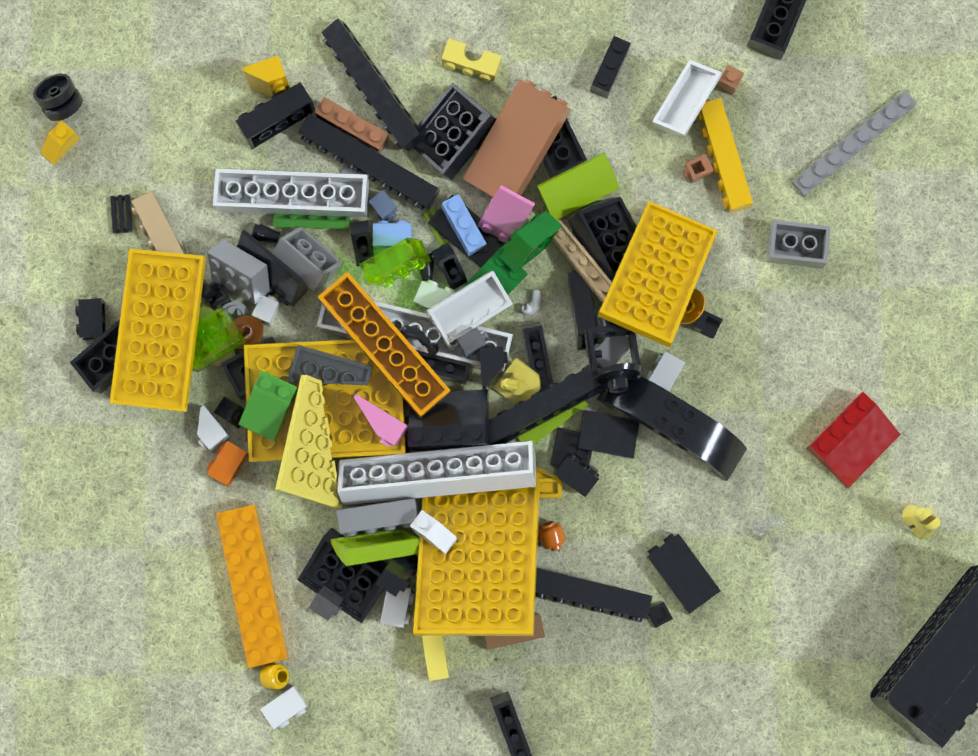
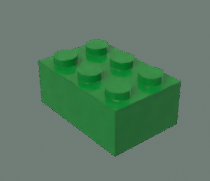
[499,211,562,273]

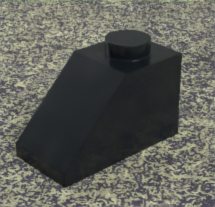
[350,220,376,267]
[431,243,468,290]
[480,346,508,389]

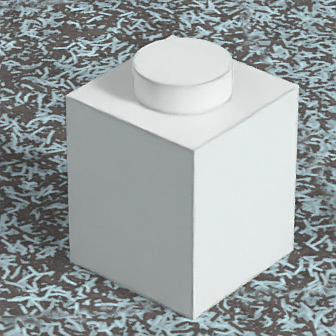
[252,295,280,327]

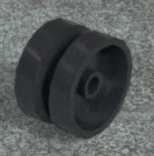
[33,73,83,121]

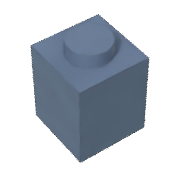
[368,190,398,222]

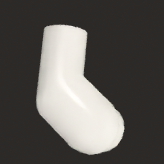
[521,290,541,316]

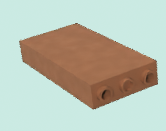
[463,79,571,197]

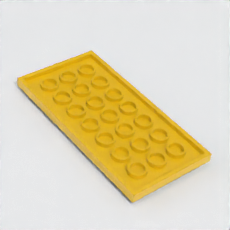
[598,200,718,348]
[110,249,206,412]

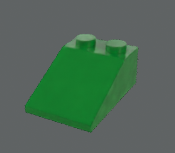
[460,248,528,295]

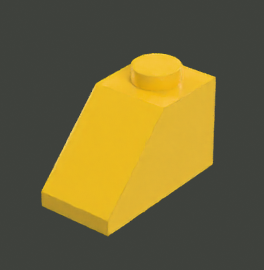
[40,120,80,165]

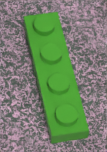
[273,213,351,230]

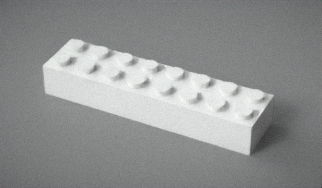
[213,169,369,217]

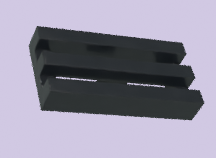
[110,194,133,234]

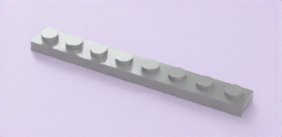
[792,90,917,197]

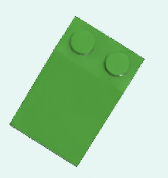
[239,371,298,441]

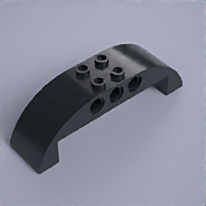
[596,375,747,481]

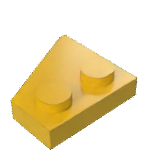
[536,467,562,499]

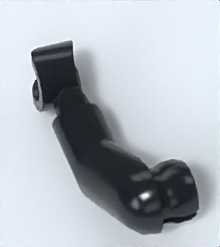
[400,325,439,358]

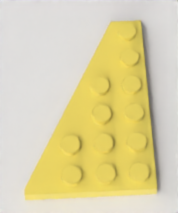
[275,375,342,510]

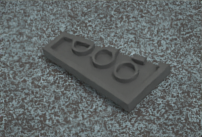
[287,344,373,385]

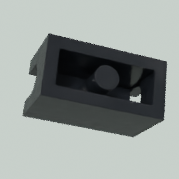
[75,298,106,340]
[554,452,599,497]

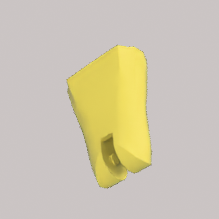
[902,504,940,539]

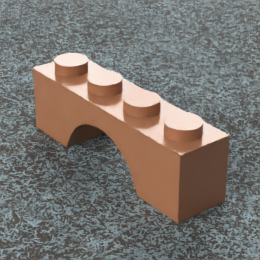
[314,97,390,154]

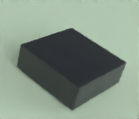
[648,602,673,628]

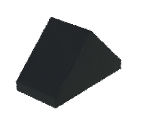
[209,281,232,313]

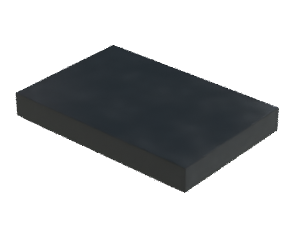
[577,410,639,459]

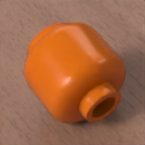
[538,521,566,551]

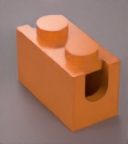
[207,441,249,487]

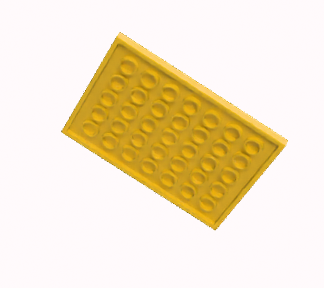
[244,340,406,462]
[413,480,540,636]

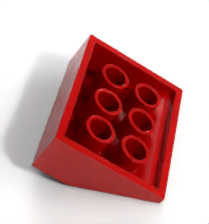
[806,392,901,488]

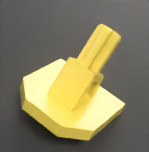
[493,357,541,404]

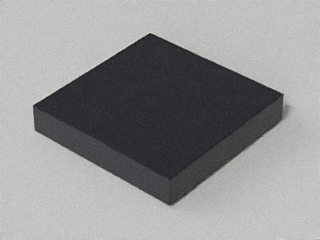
[550,427,592,466]

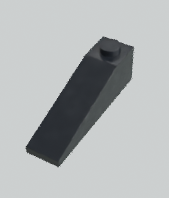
[521,322,553,392]
[490,691,532,756]

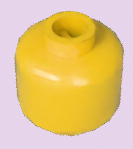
[259,664,289,690]

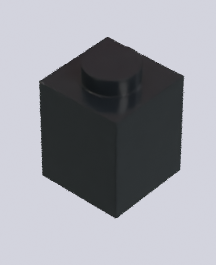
[214,396,245,429]

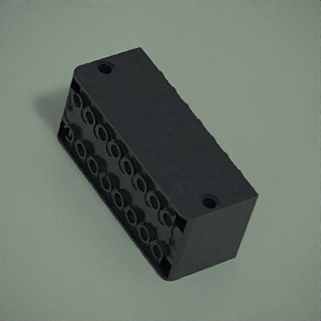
[870,565,978,748]

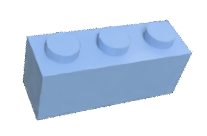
[441,194,486,257]

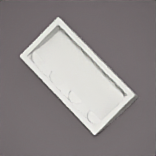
[652,60,722,136]
[426,271,513,344]

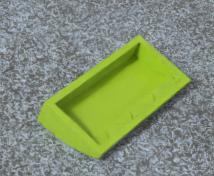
[537,152,620,220]
[331,528,419,566]

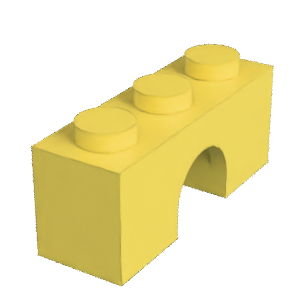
[441,38,502,82]

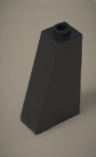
[568,270,597,350]

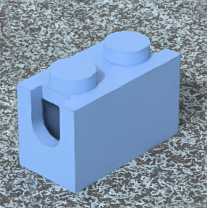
[373,221,412,250]

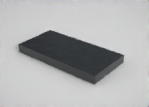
[427,195,505,268]

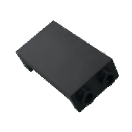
[646,533,721,614]

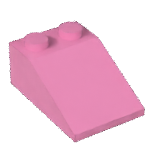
[477,185,535,243]
[354,394,408,447]

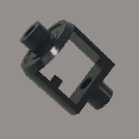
[584,316,641,393]

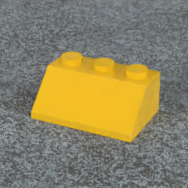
[242,56,290,98]

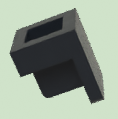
[693,311,723,339]

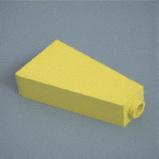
[422,636,450,681]

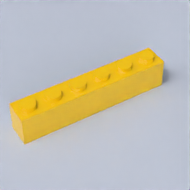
[697,98,753,213]

